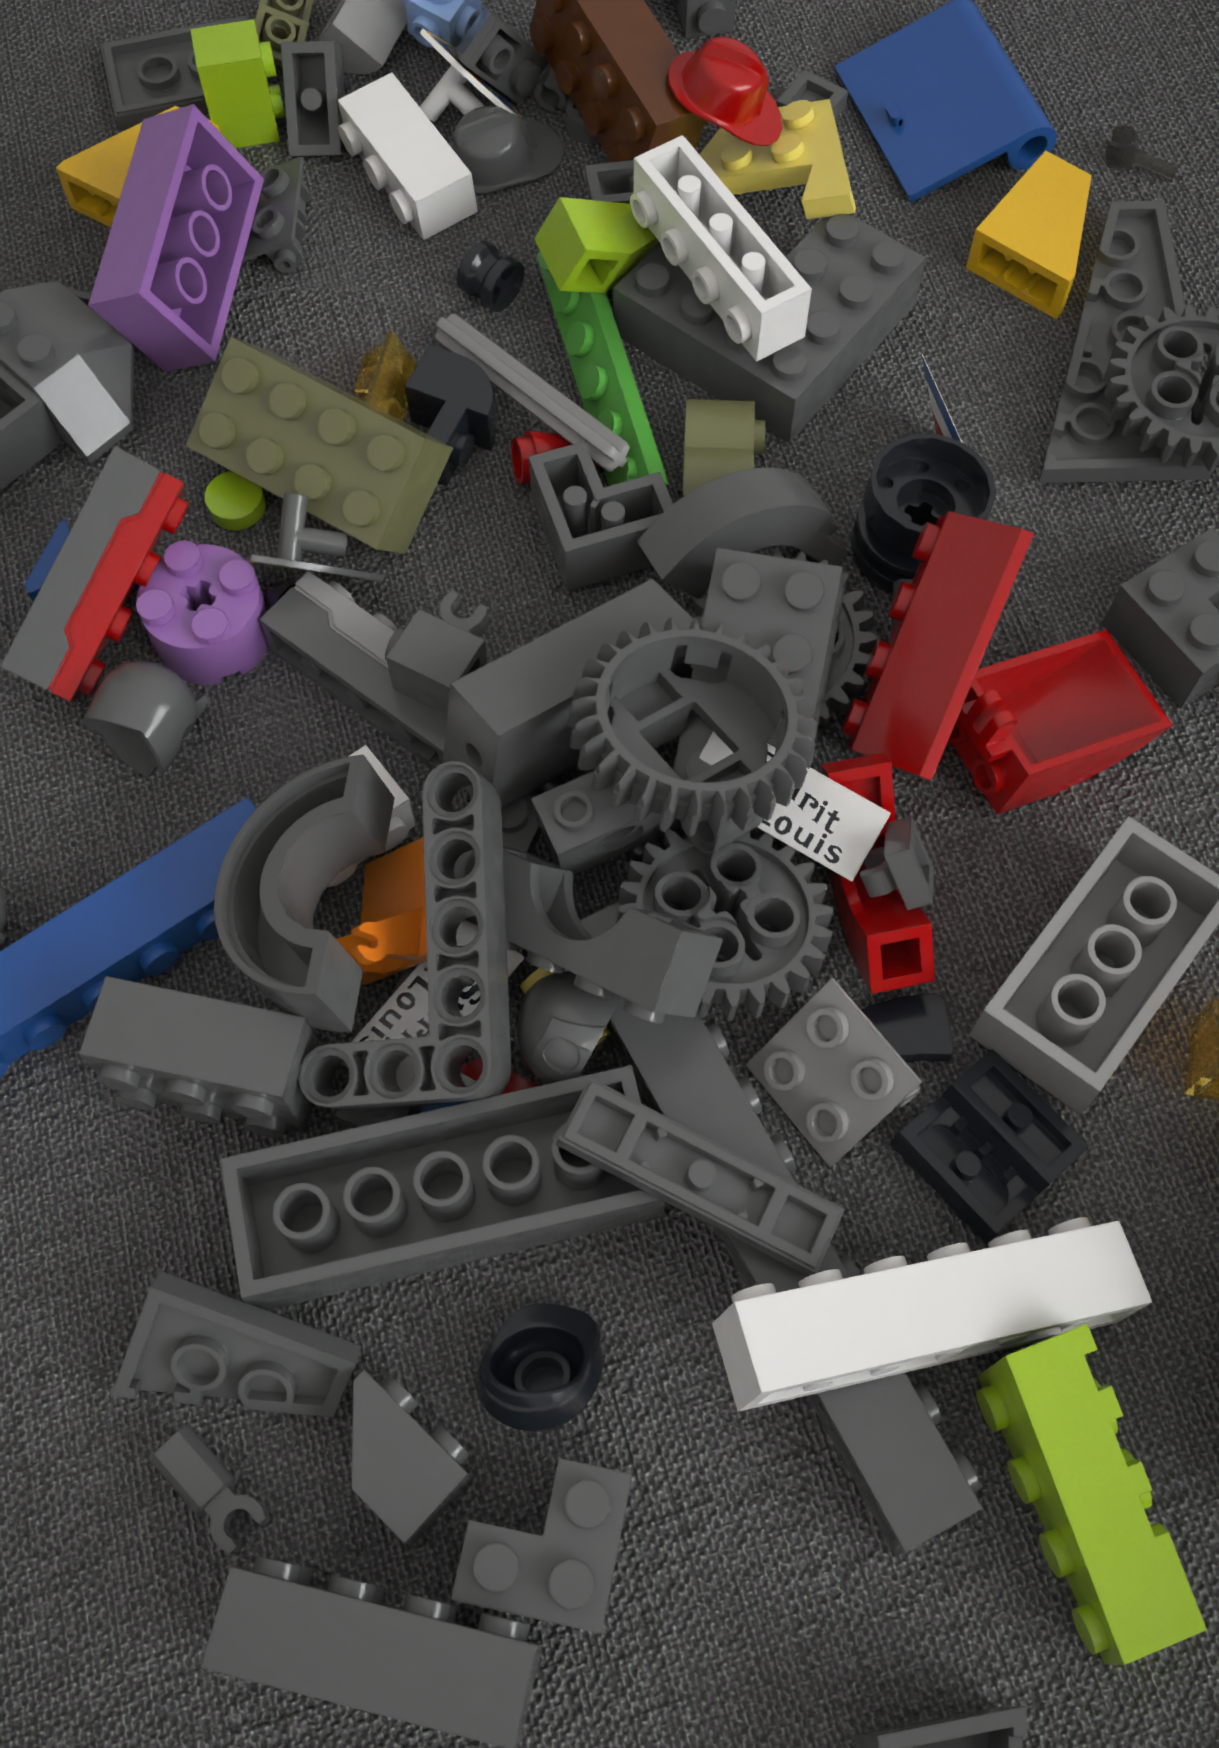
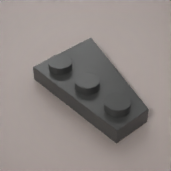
[110,1270,362,1418]

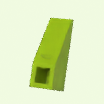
[534,197,659,294]

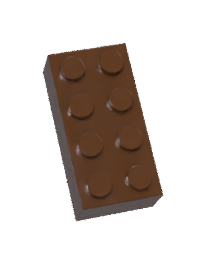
[529,0,706,163]

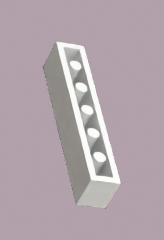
[712,1217,1152,1412]

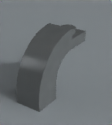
[637,468,848,599]

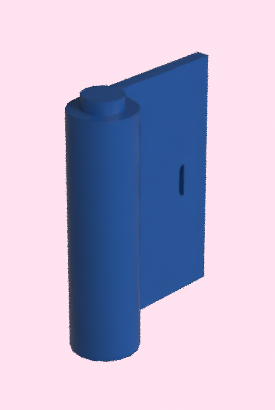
[834,0,1057,203]

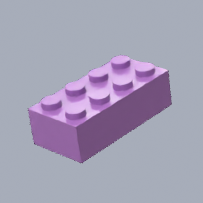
[88,104,264,372]

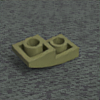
[255,0,314,67]

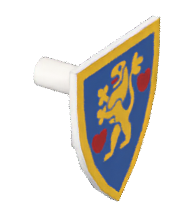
[420,29,526,124]

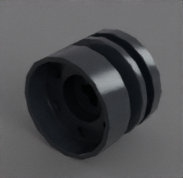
[850,434,996,591]

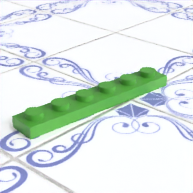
[536,251,669,487]

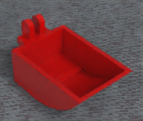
[948,629,1173,815]

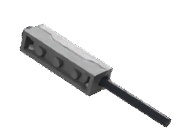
[259,571,652,862]

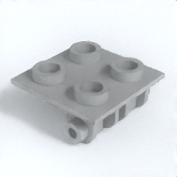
[746,978,922,1167]

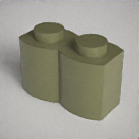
[682,399,765,497]

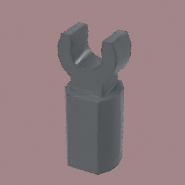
[151,1426,271,1555]

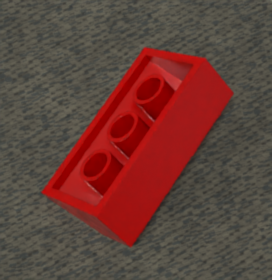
[840,511,1034,781]

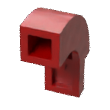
[821,753,935,994]

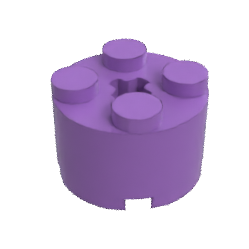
[136,540,269,685]

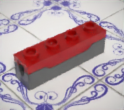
[0,445,190,702]

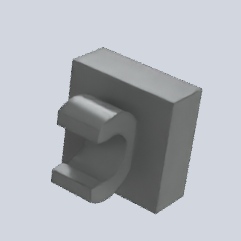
[860,816,934,910]

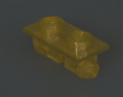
[354,331,417,422]

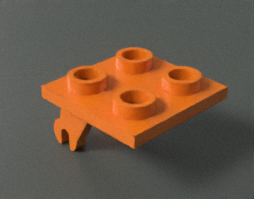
[336,837,427,985]

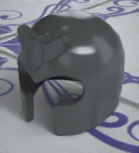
[81,660,209,777]

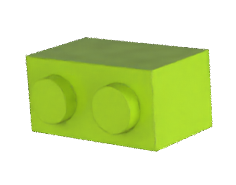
[190,19,286,149]

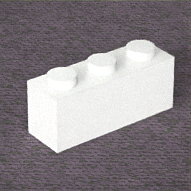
[338,72,478,240]

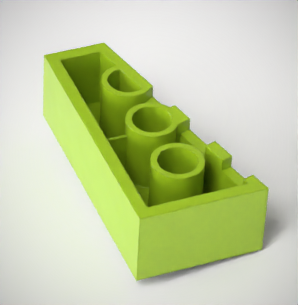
[976,1323,1207,1665]

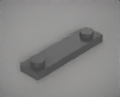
[555,1077,845,1276]

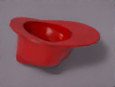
[668,36,782,146]

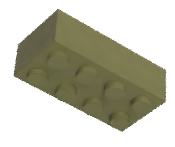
[186,337,453,554]

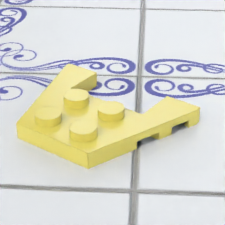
[699,99,856,220]

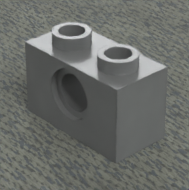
[531,771,680,876]

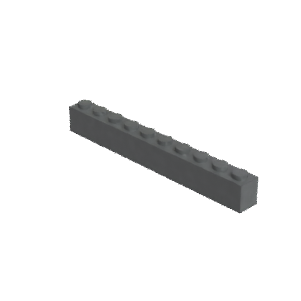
[580,902,983,1556]

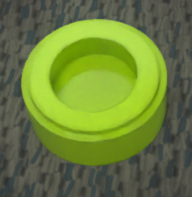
[205,471,266,530]

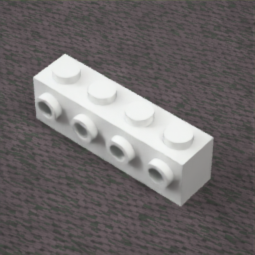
[630,135,812,362]

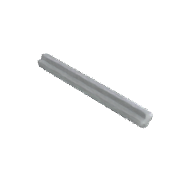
[435,314,630,472]

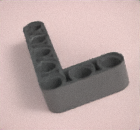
[298,761,511,1111]

